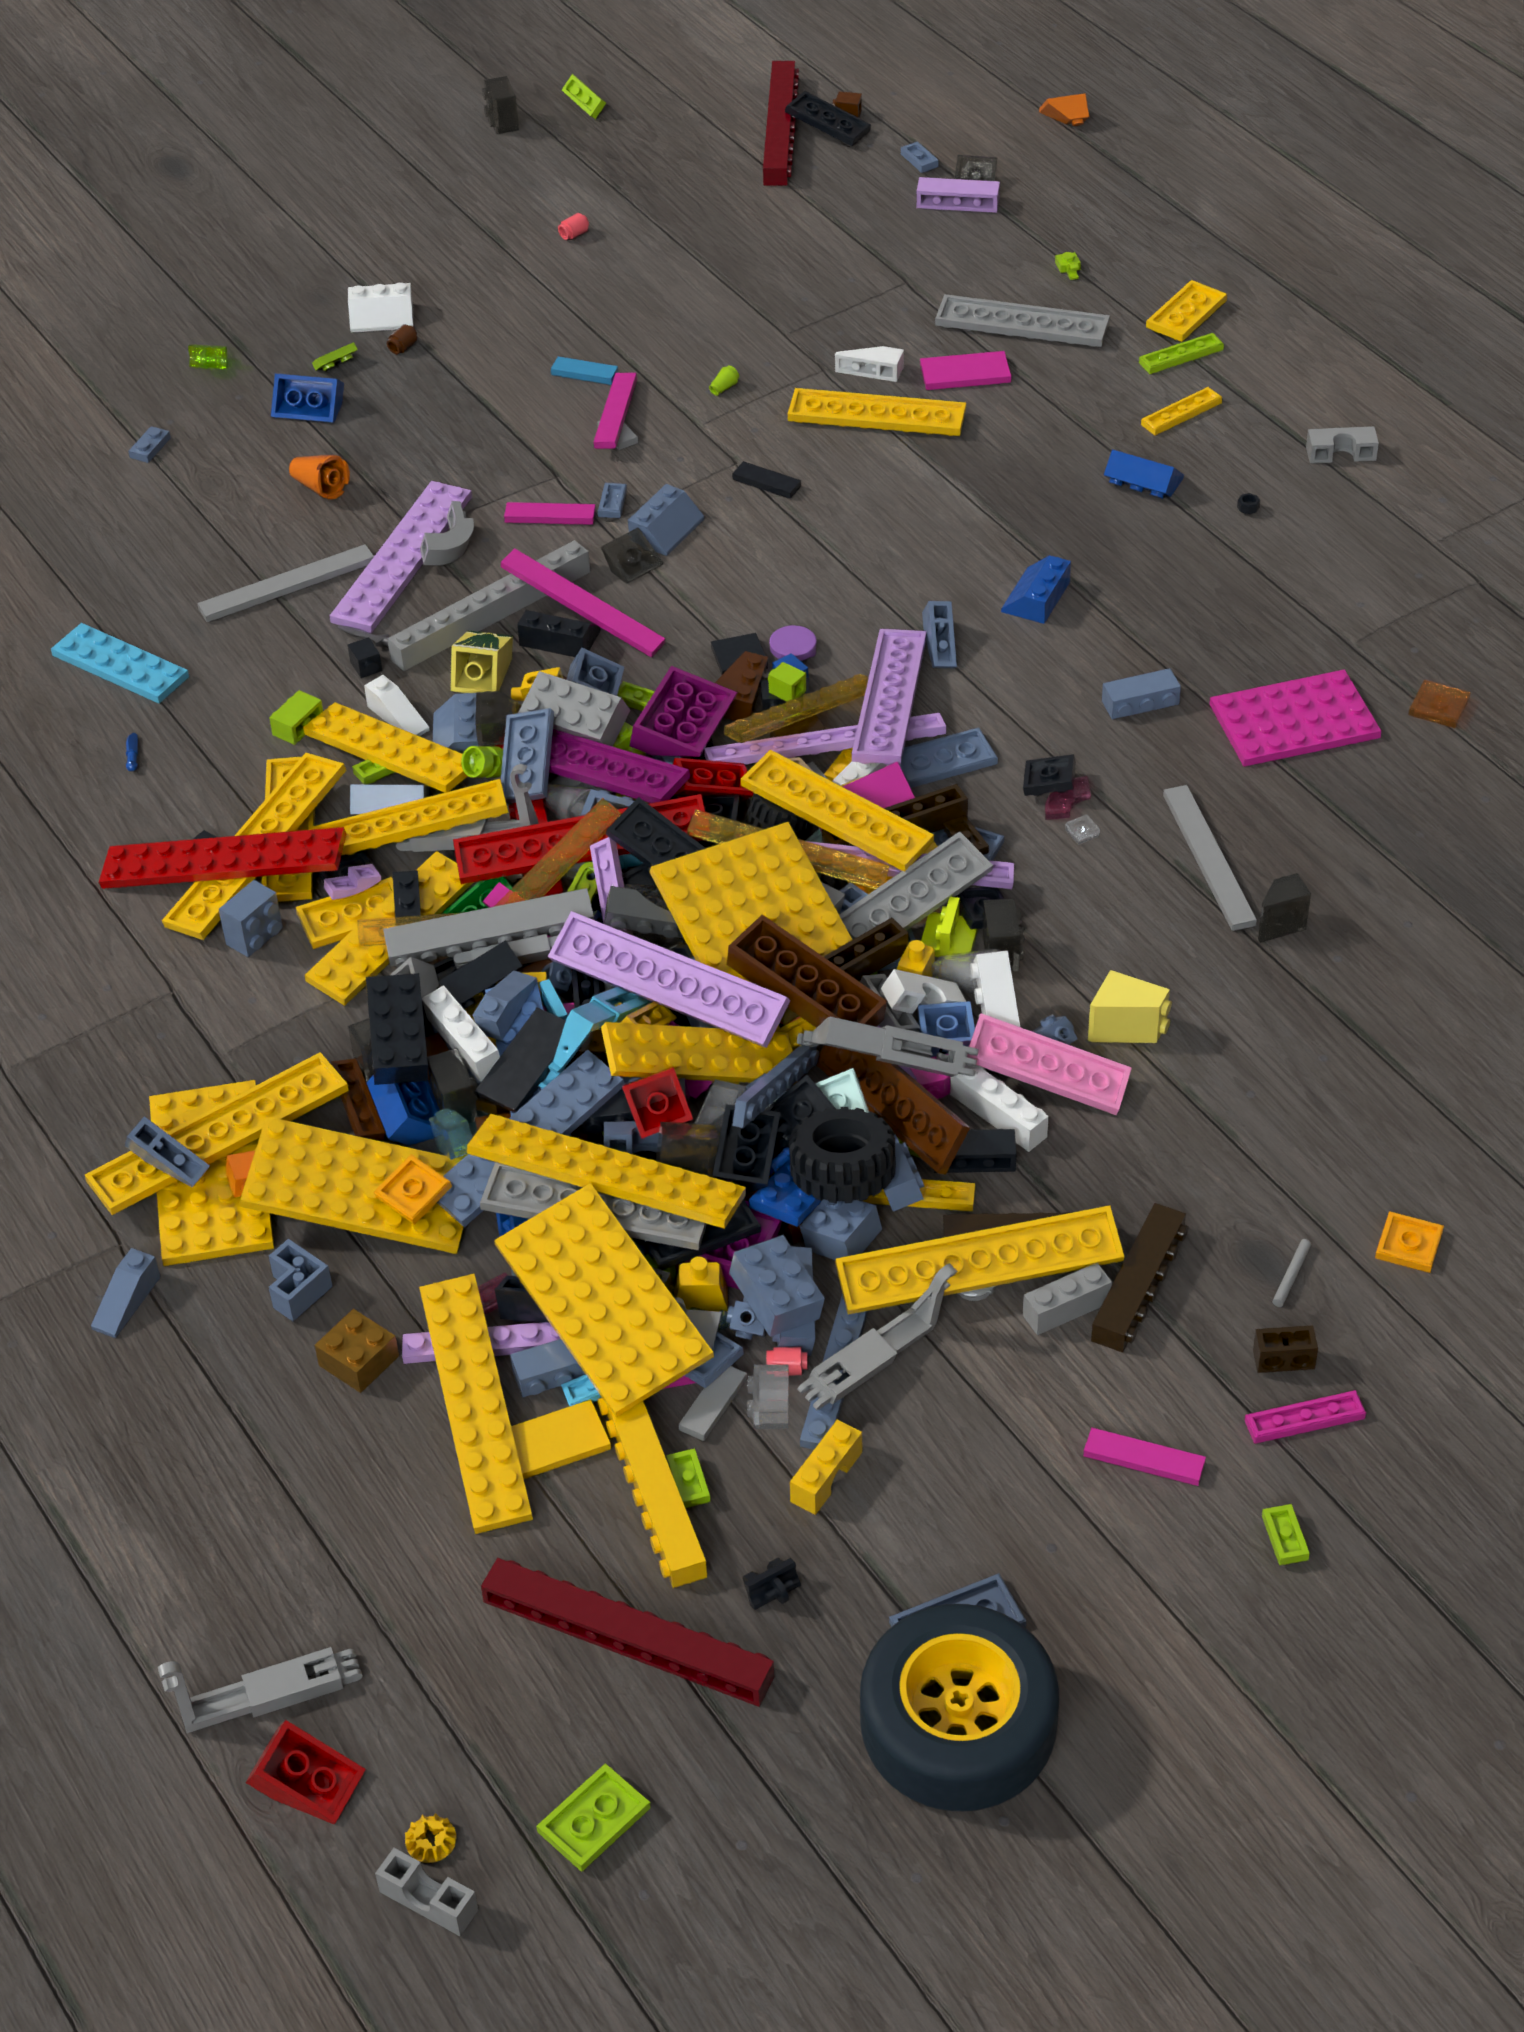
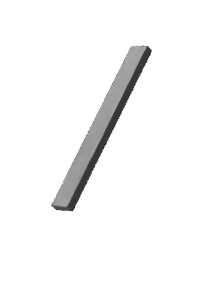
[197,544,374,622]
[1163,785,1257,931]

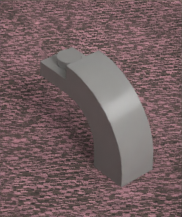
[420,501,474,565]

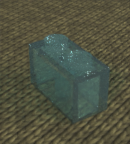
[429,1109,473,1160]

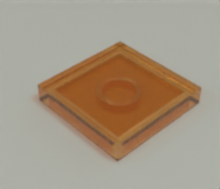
[1408,680,1471,728]

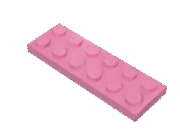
[967,1013,1131,1115]

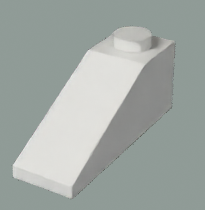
[835,346,904,382]
[364,675,430,736]

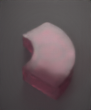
[1045,776,1091,820]

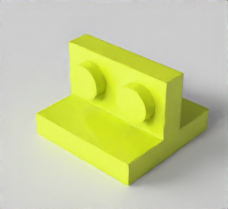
[921,897,978,962]

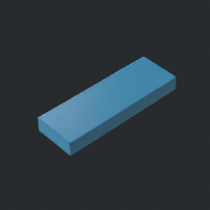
[551,356,618,385]

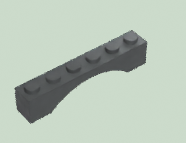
[604,886,684,938]

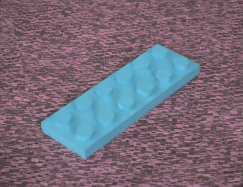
[51,623,189,704]

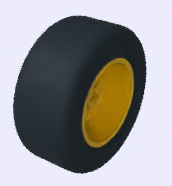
[860,1604,1059,1811]

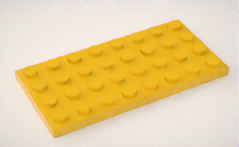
[149,1080,274,1266]
[239,1116,464,1254]
[494,1183,714,1417]

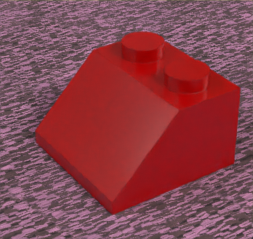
[622,1066,693,1139]

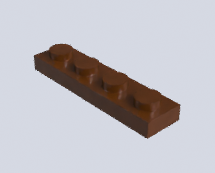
[330,1058,385,1141]

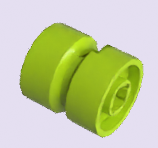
[461,746,503,778]

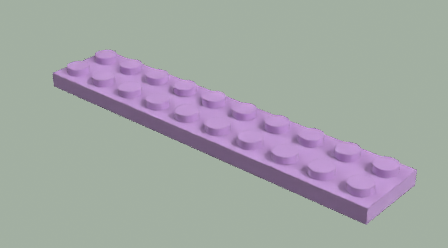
[330,481,472,633]
[852,629,926,765]
[548,911,790,1048]

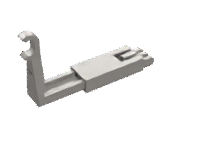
[396,764,539,852]
[453,934,616,991]
[797,1017,979,1077]
[797,1263,958,1410]
[158,1647,363,1733]

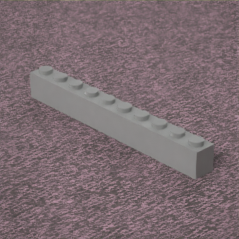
[387,540,590,671]

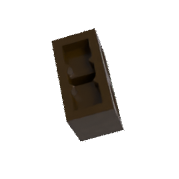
[1253,1325,1318,1373]

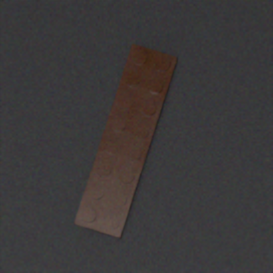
[817,1045,970,1175]

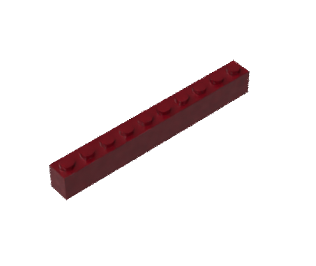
[763,61,799,186]
[481,1557,775,1707]

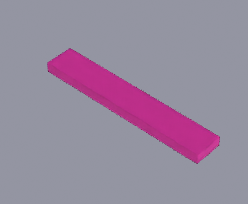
[593,373,637,449]

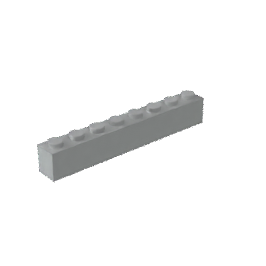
[383,888,594,967]

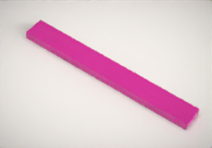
[501,548,665,658]

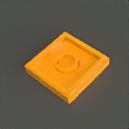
[374,1154,452,1225]
[1375,1211,1444,1273]

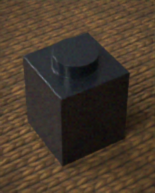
[347,637,382,678]

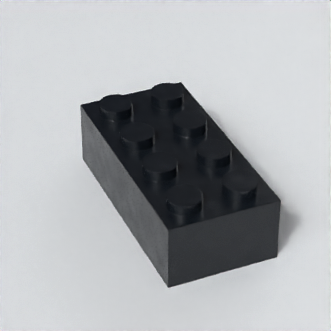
[366,973,428,1085]

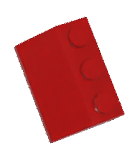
[673,758,754,801]

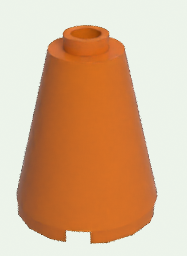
[289,455,350,499]

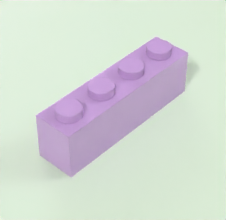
[917,177,1000,213]

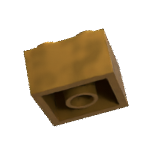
[315,1309,399,1393]

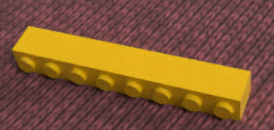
[598,1398,707,1588]

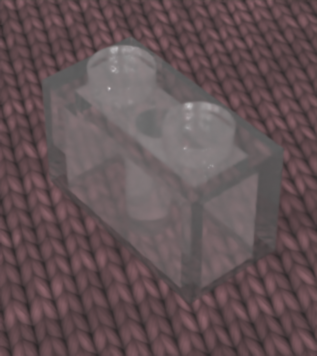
[747,1365,789,1429]

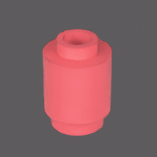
[558,213,589,240]
[766,1347,808,1376]

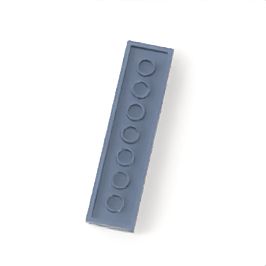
[437,1050,625,1227]

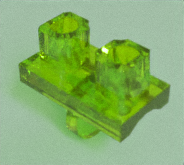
[188,344,228,369]

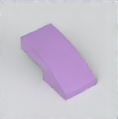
[324,864,381,900]

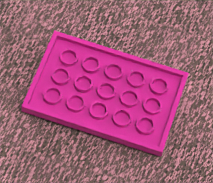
[1209,669,1381,767]

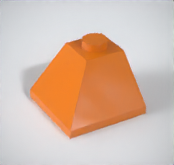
[1039,93,1089,126]

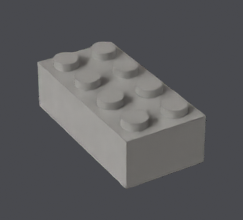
[518,671,630,746]

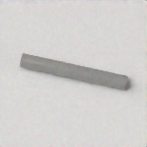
[1272,1239,1312,1307]

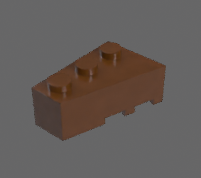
[715,651,768,724]

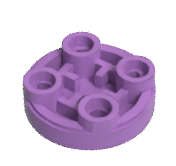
[770,625,816,661]

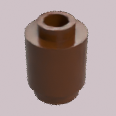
[387,324,417,354]

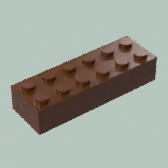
[726,914,887,1052]

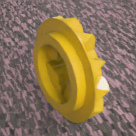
[405,1813,456,1863]

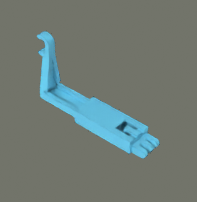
[538,987,652,1089]

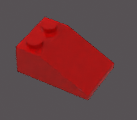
[245,1720,366,1824]

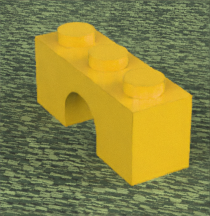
[790,1420,862,1515]

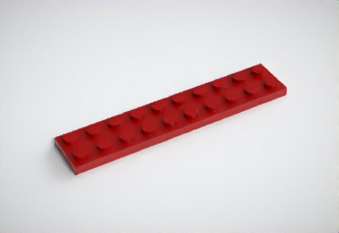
[453,794,711,884]
[99,827,347,889]

